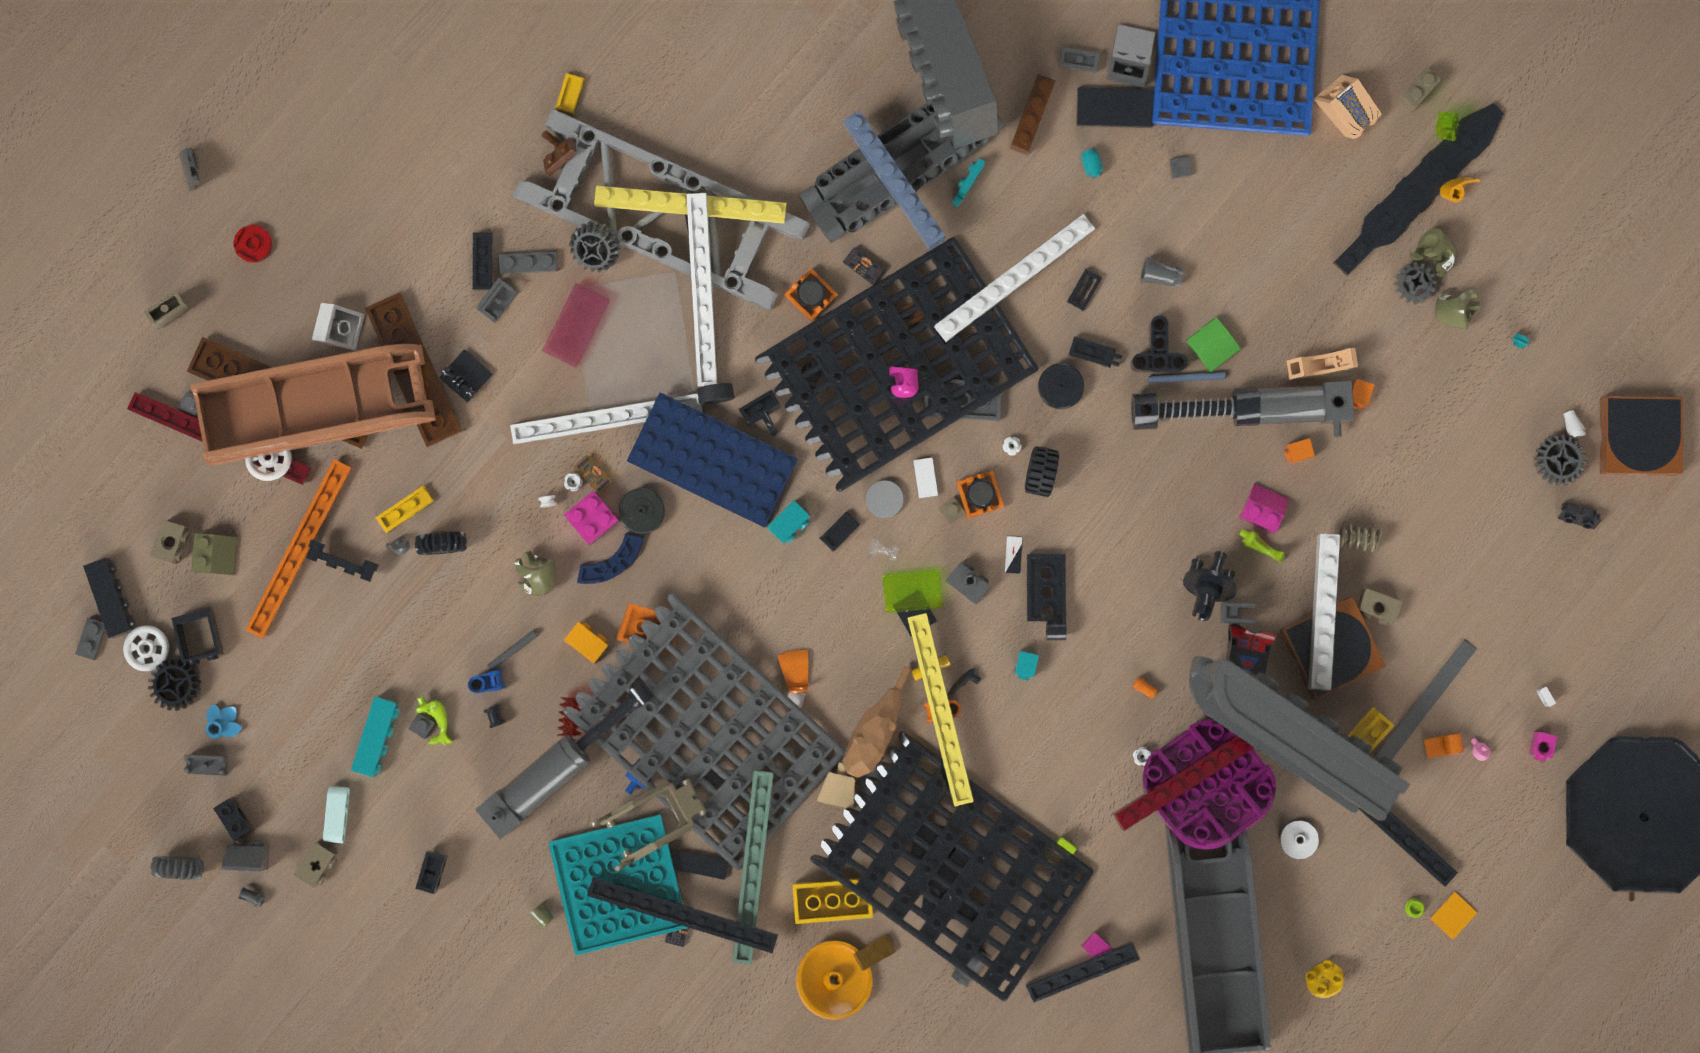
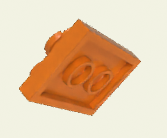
[616,602,678,655]

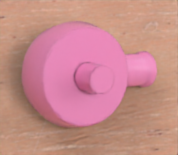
[1471,738,1491,761]

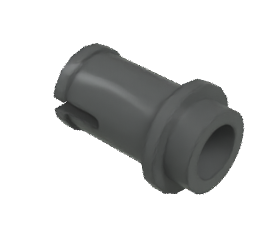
[238,887,265,907]

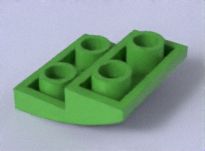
[1186,317,1240,372]

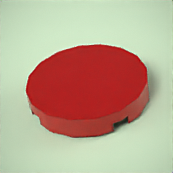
[233,224,272,263]

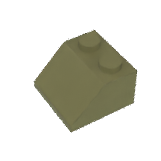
[191,533,238,575]

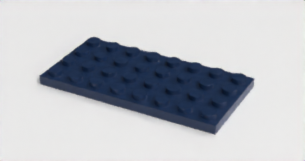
[627,392,798,528]

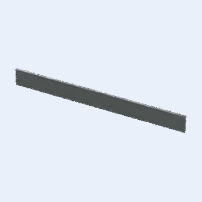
[1375,640,1476,760]

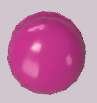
[889,367,919,398]

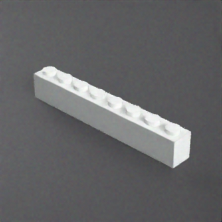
[1308,534,1340,691]

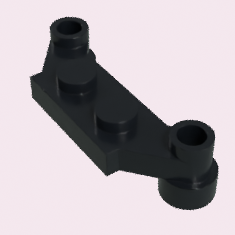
[306,539,379,582]

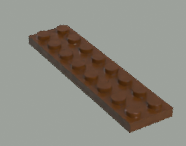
[365,292,462,447]

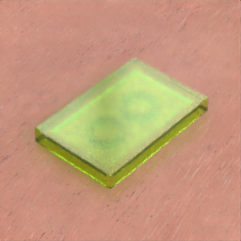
[882,570,943,614]

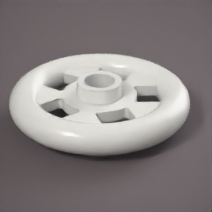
[245,450,292,481]
[123,625,170,671]

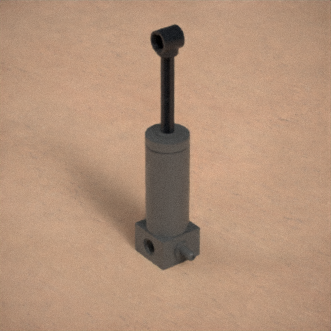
[475,681,655,839]

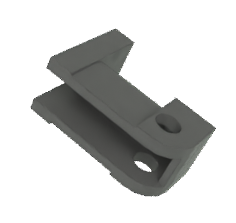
[1220,602,1255,624]

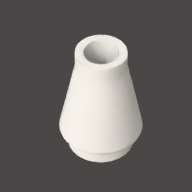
[1563,410,1586,440]

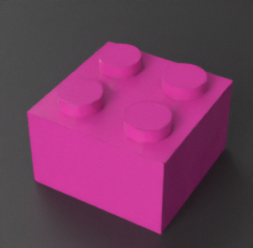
[564,490,619,546]

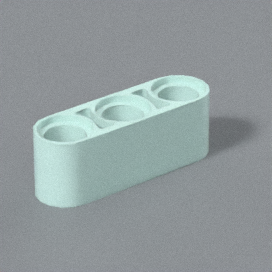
[323,786,350,843]

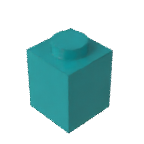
[1014,651,1039,681]

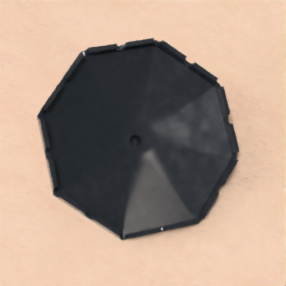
[1566,736,1700,894]

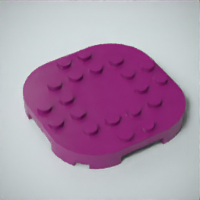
[1142,720,1276,849]

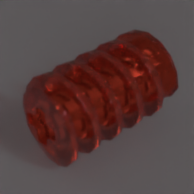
[557,697,582,737]

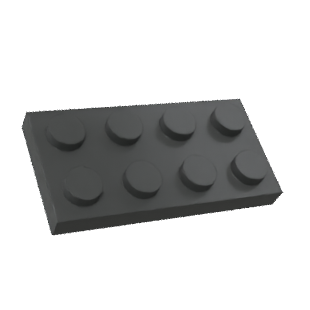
[924,379,1002,421]

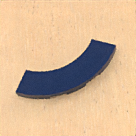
[577,533,644,584]

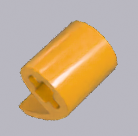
[1440,177,1480,202]

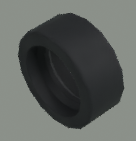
[697,383,734,405]

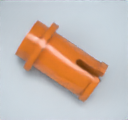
[1132,677,1158,699]

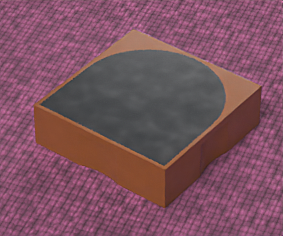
[1600,396,1683,476]
[1280,596,1386,699]

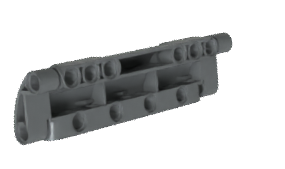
[798,103,1004,243]

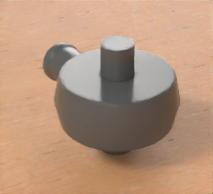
[386,537,410,555]

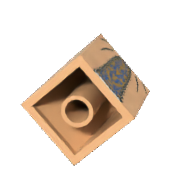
[1314,75,1382,139]

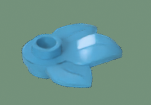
[205,704,242,739]

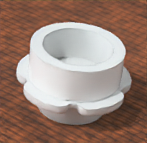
[1003,437,1022,455]
[564,473,583,492]
[1133,747,1151,766]

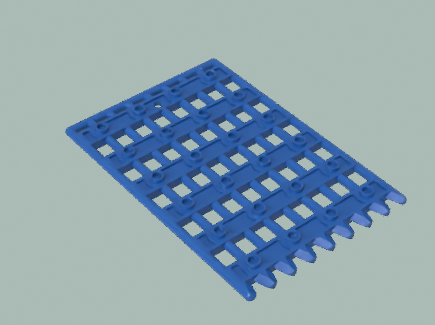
[1152,0,1320,136]

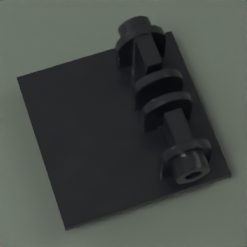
[439,350,493,403]

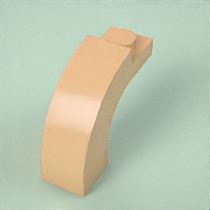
[1286,348,1358,379]

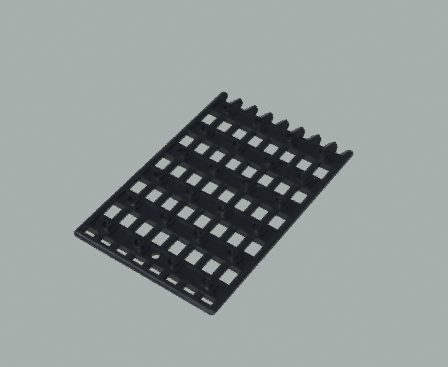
[755,237,1038,492]
[810,731,1094,1002]

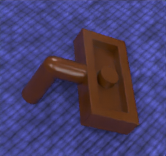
[542,130,577,176]

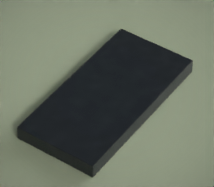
[1077,87,1154,128]

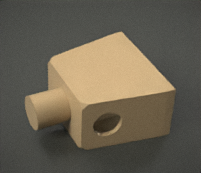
[817,762,855,808]

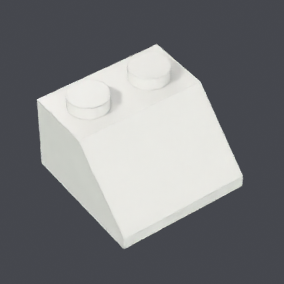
[312,303,365,351]

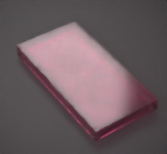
[542,283,610,368]

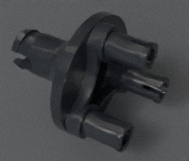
[1183,551,1237,621]

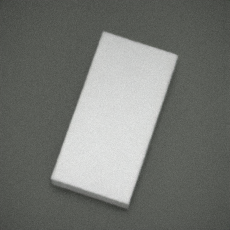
[913,458,938,499]

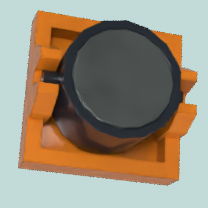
[784,268,838,322]
[956,471,1004,519]

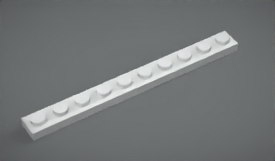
[687,193,718,386]
[934,214,1095,342]
[510,394,703,445]

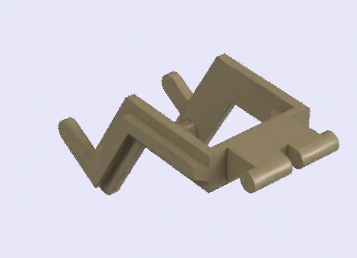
[590,778,707,871]

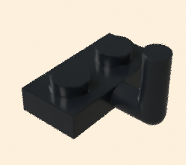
[739,390,781,436]

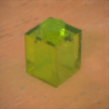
[1435,111,1459,141]

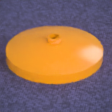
[796,941,873,1020]

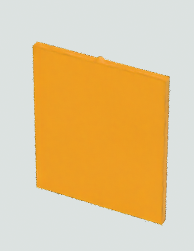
[1430,892,1477,940]

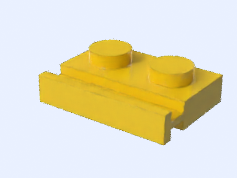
[1347,707,1395,753]

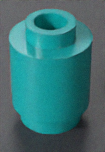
[1081,148,1104,178]

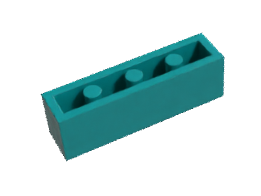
[350,696,400,777]

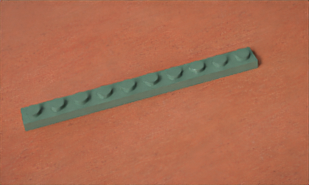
[732,770,773,965]

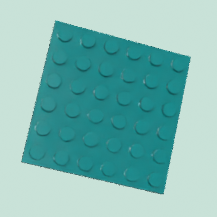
[548,814,688,956]

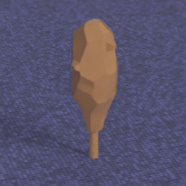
[842,666,911,778]

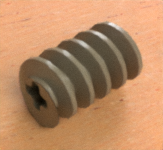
[1340,523,1382,553]

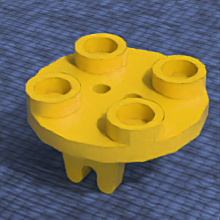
[1305,960,1345,998]

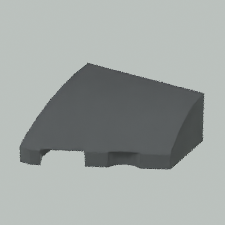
[179,147,201,191]

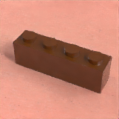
[1010,74,1056,155]

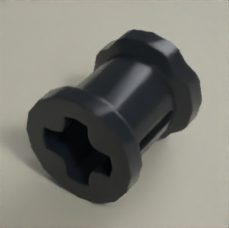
[483,705,506,728]

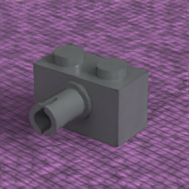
[946,562,990,605]

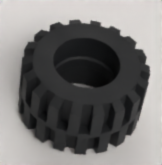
[1024,446,1059,497]

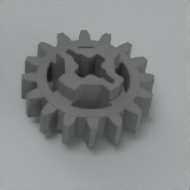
[1394,262,1437,304]

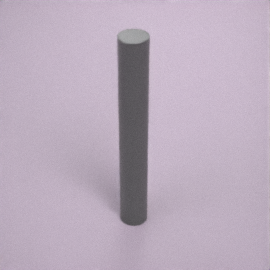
[487,630,538,671]

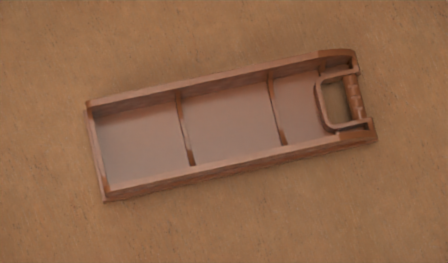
[190,344,436,467]

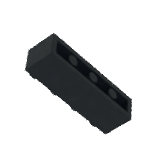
[83,558,135,639]

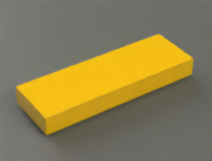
[375,485,435,533]

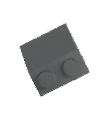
[222,841,270,872]

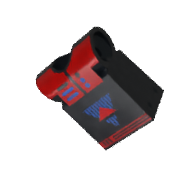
[1225,624,1276,675]

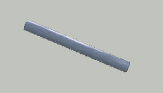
[1148,372,1225,383]

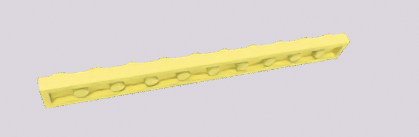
[594,186,787,224]
[908,613,974,806]

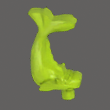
[1239,528,1286,563]
[416,696,454,745]

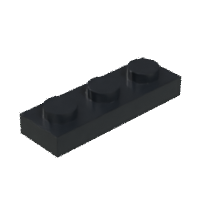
[472,232,493,290]

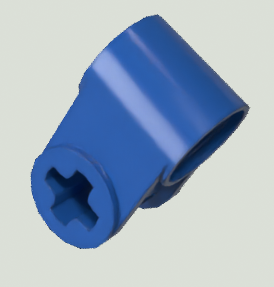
[468,669,506,694]

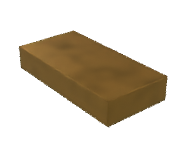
[853,935,896,971]

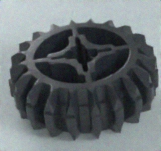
[415,531,467,555]
[148,659,201,711]

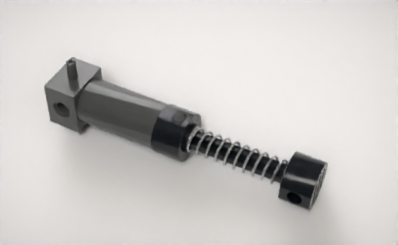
[1131,381,1354,438]

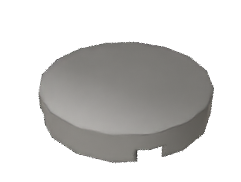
[865,480,904,518]

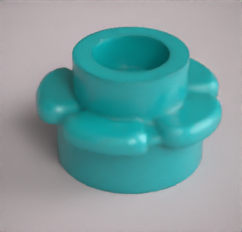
[1511,333,1530,349]

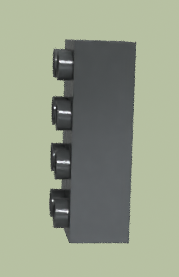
[893,0,998,149]

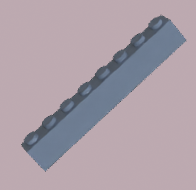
[843,110,945,251]

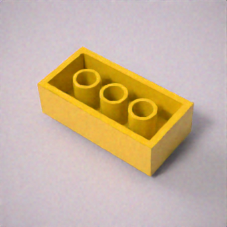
[792,878,873,924]

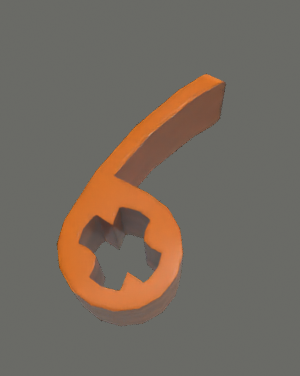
[1424,733,1464,758]

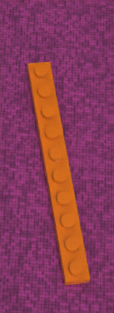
[245,459,352,639]

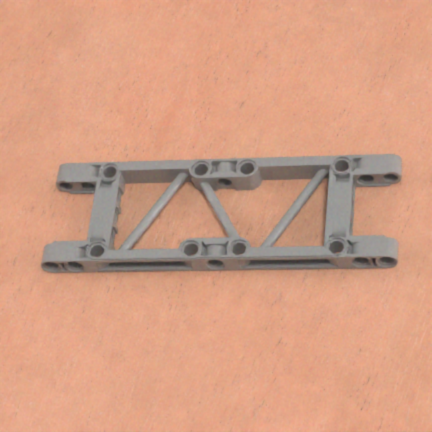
[512,109,810,311]

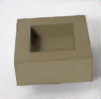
[939,497,965,524]

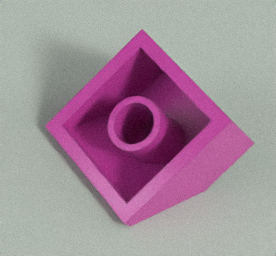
[1238,483,1289,534]

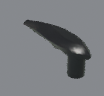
[948,669,981,696]

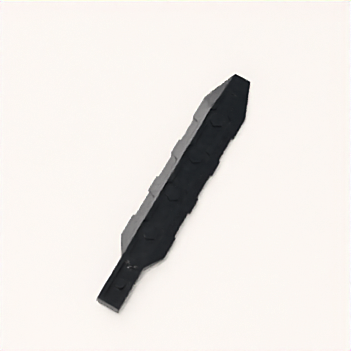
[1333,103,1504,276]

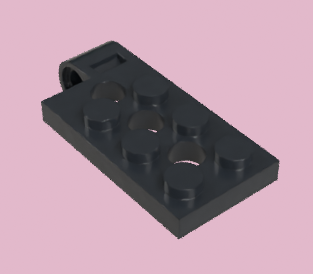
[1027,554,1067,641]

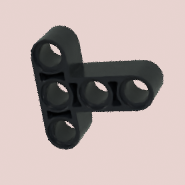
[1130,315,1188,373]

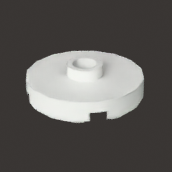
[1280,820,1319,859]

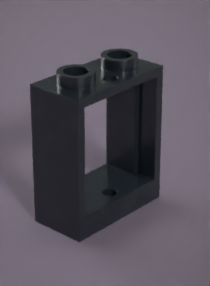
[171,609,224,666]

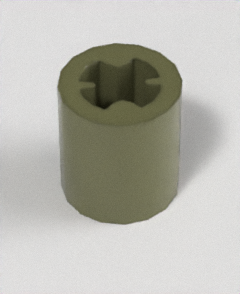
[529,903,554,929]

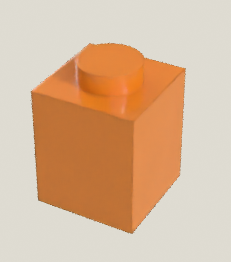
[1352,379,1374,410]
[1283,438,1315,464]

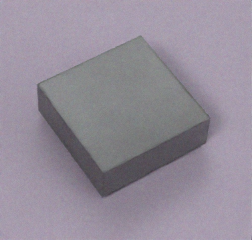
[1169,156,1192,179]

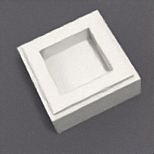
[1536,686,1556,707]

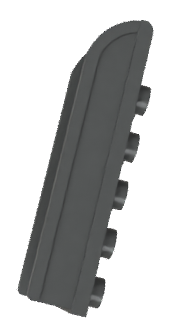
[1189,656,1410,821]
[1165,824,1271,1053]

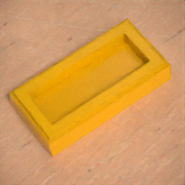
[555,73,585,115]

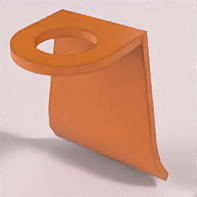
[777,649,809,693]

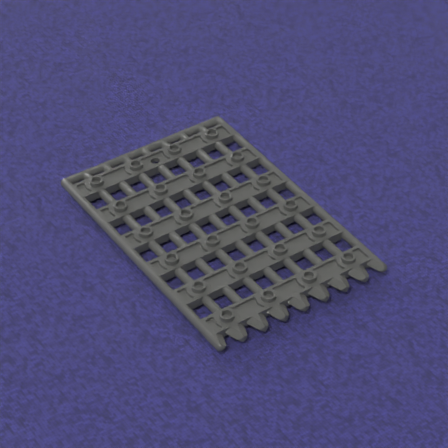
[563,592,846,870]

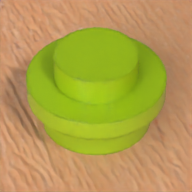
[1405,898,1424,918]

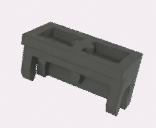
[476,278,517,323]
[184,754,228,776]

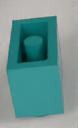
[767,500,810,545]

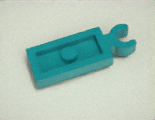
[952,158,985,208]

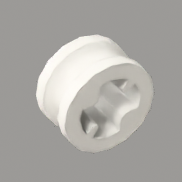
[538,495,557,508]

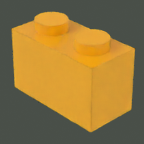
[564,622,609,664]

